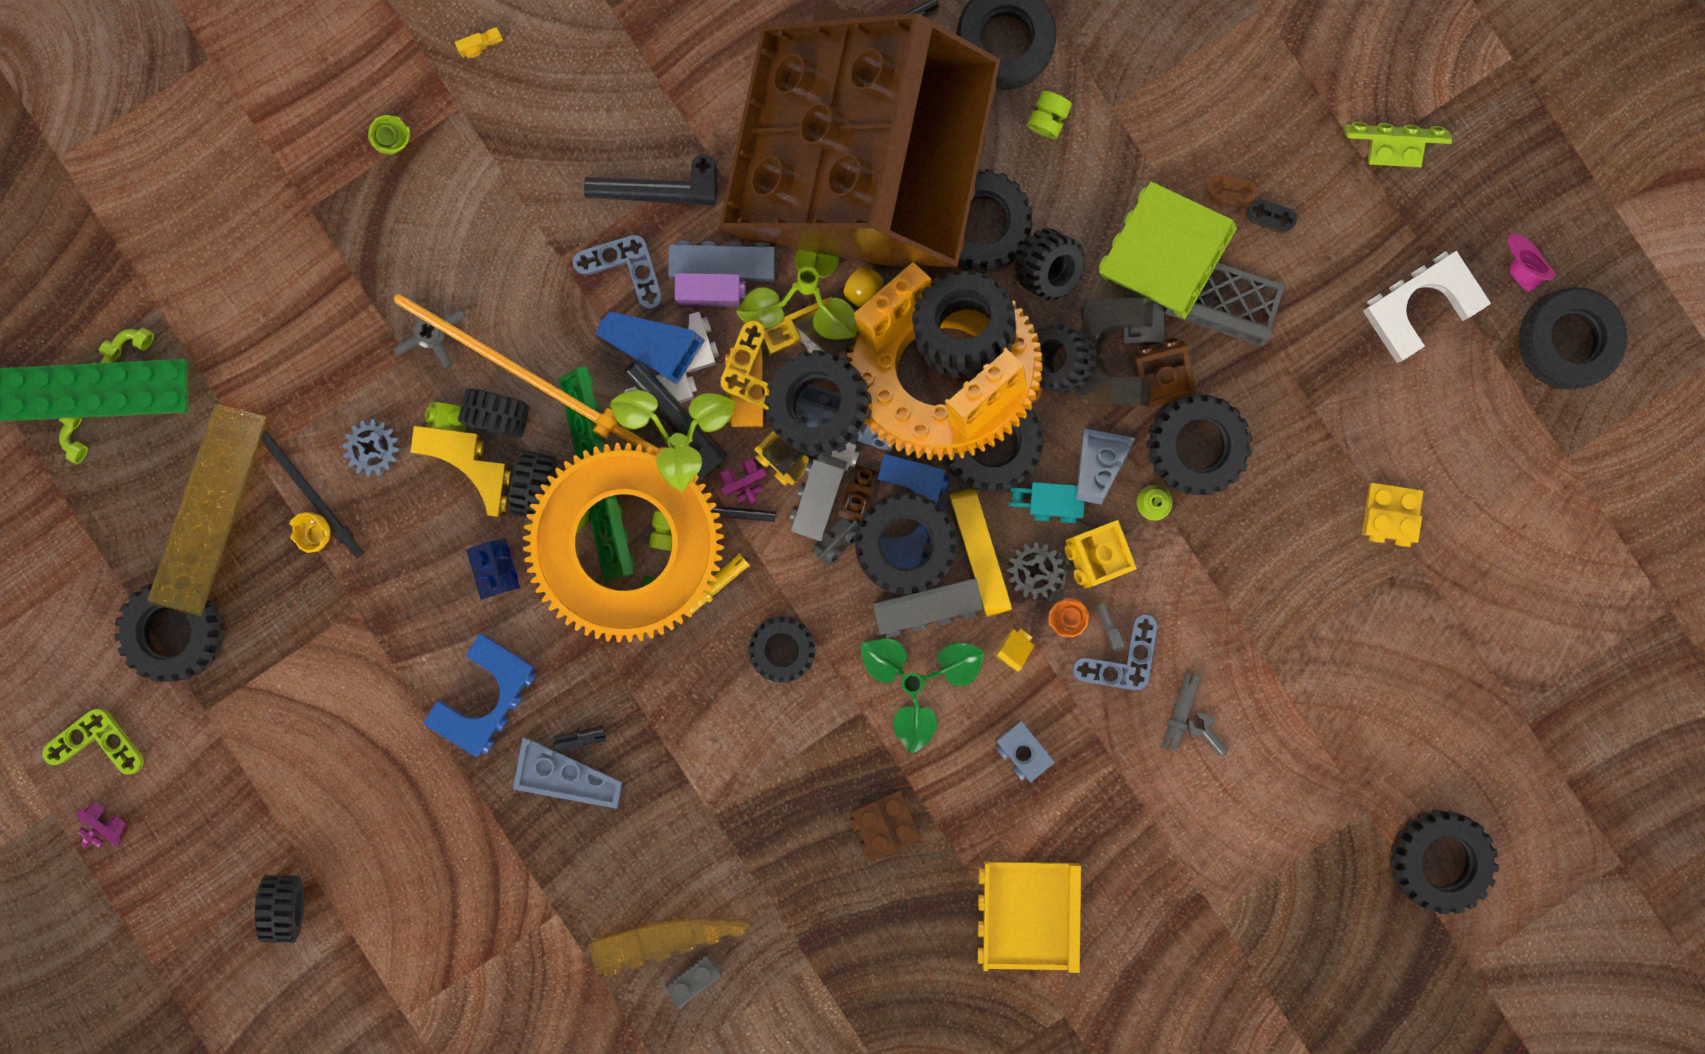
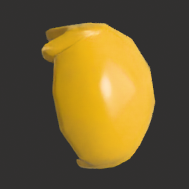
[844,267,884,307]
[289,512,330,553]

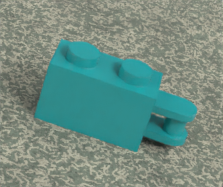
[1009,482,1084,523]

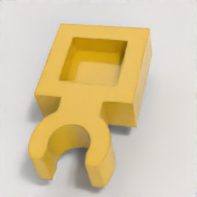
[455,27,503,58]

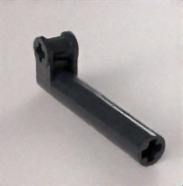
[584,154,717,206]
[623,359,727,483]

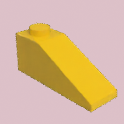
[993,628,1034,672]

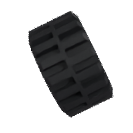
[1014,228,1086,301]
[1036,324,1097,394]
[458,388,530,438]
[509,450,558,518]
[749,616,815,683]
[255,875,304,943]

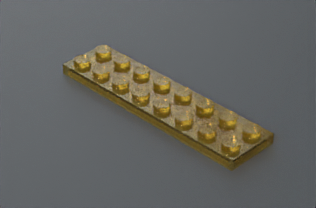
[147,404,268,616]

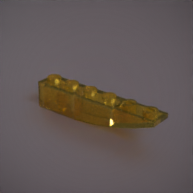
[588,917,751,977]

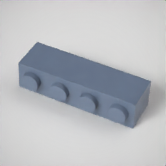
[668,241,775,282]

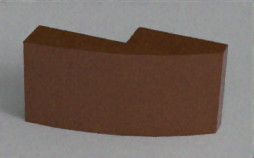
[838,465,879,523]

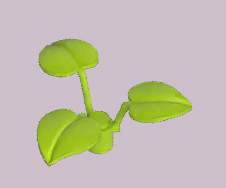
[736,250,858,340]
[610,390,735,492]

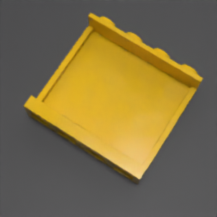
[978,862,1081,973]

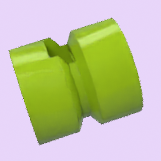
[1027,91,1073,139]
[648,511,672,551]

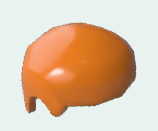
[1048,598,1089,638]

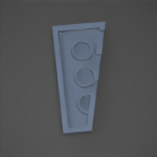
[513,737,623,809]

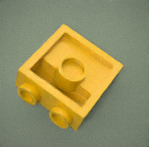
[1362,483,1423,547]
[1064,520,1137,589]

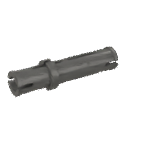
[1161,672,1202,752]

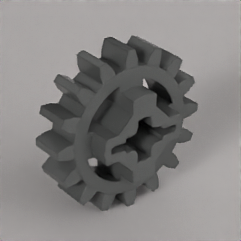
[1007,542,1066,600]

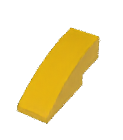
[757,296,832,357]

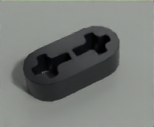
[1246,199,1297,233]

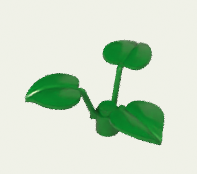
[861,638,984,753]

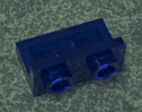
[466,538,520,600]

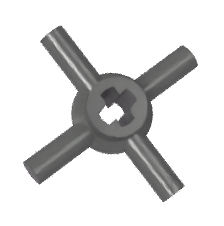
[392,296,466,369]

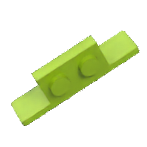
[1344,122,1452,167]

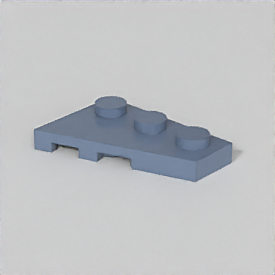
[1076,429,1135,504]

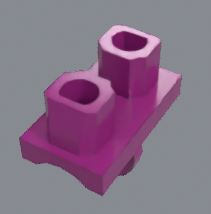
[719,458,768,504]
[75,801,126,849]

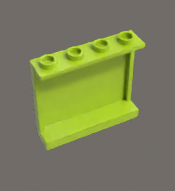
[1099,181,1237,320]

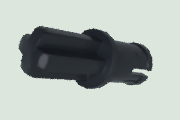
[552,725,606,751]

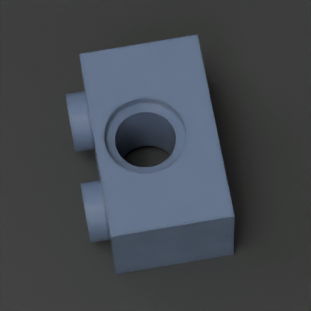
[996,720,1055,782]

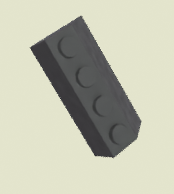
[872,578,983,639]

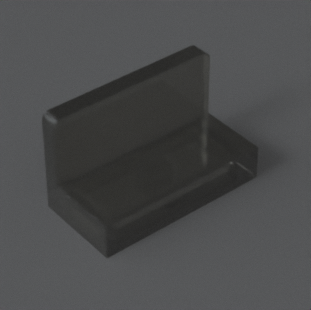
[762,436,806,476]

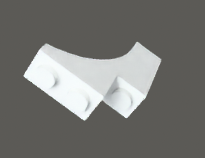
[625,312,719,411]

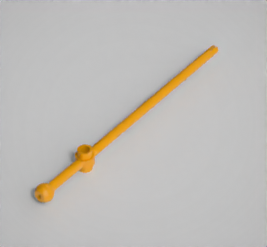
[394,294,666,456]

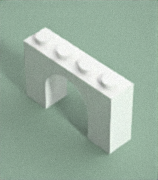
[1363,251,1491,363]

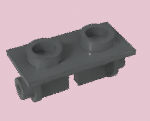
[812,517,859,567]

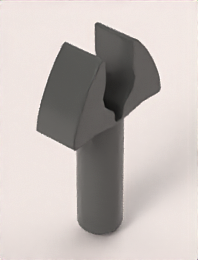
[1096,603,1124,652]
[1187,712,1228,756]

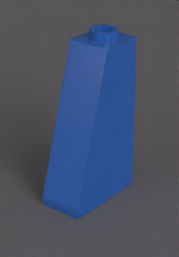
[595,311,705,385]

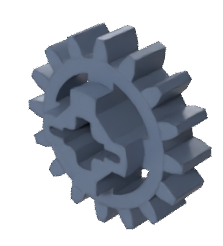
[342,419,401,477]

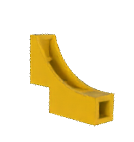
[411,426,512,517]

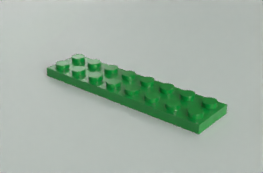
[0,359,189,422]
[558,366,634,582]

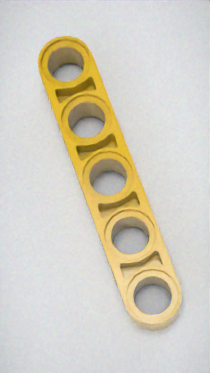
[949,487,1012,617]

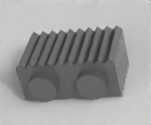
[665,952,723,1009]

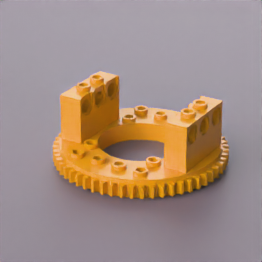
[847,262,1043,460]
[523,443,724,642]

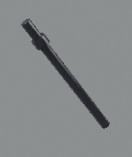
[259,431,365,559]

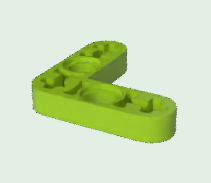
[42,709,144,775]

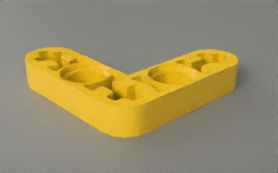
[720,321,769,410]

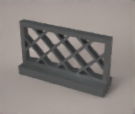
[1164,263,1285,347]

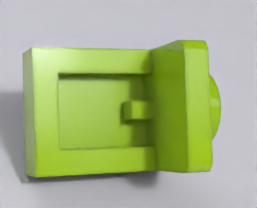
[425,402,466,432]

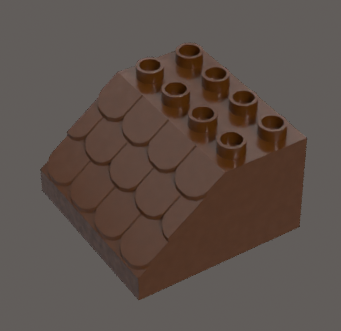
[718,13,1000,267]

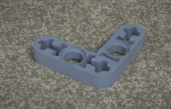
[573,235,663,310]
[1072,615,1157,690]

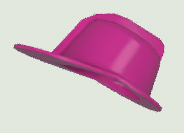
[1507,234,1555,291]

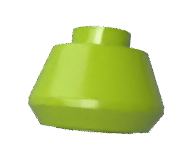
[1137,485,1173,521]

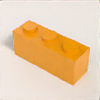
[725,347,764,429]

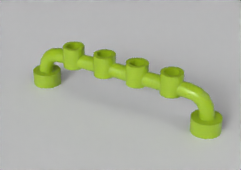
[59,328,154,465]

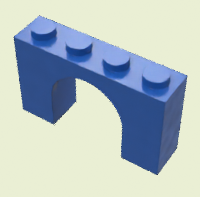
[877,454,949,569]
[423,633,537,757]

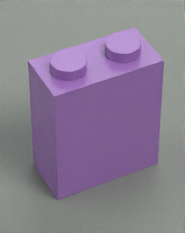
[675,273,746,308]

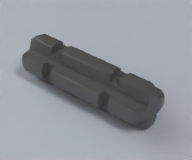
[1047,552,1070,604]

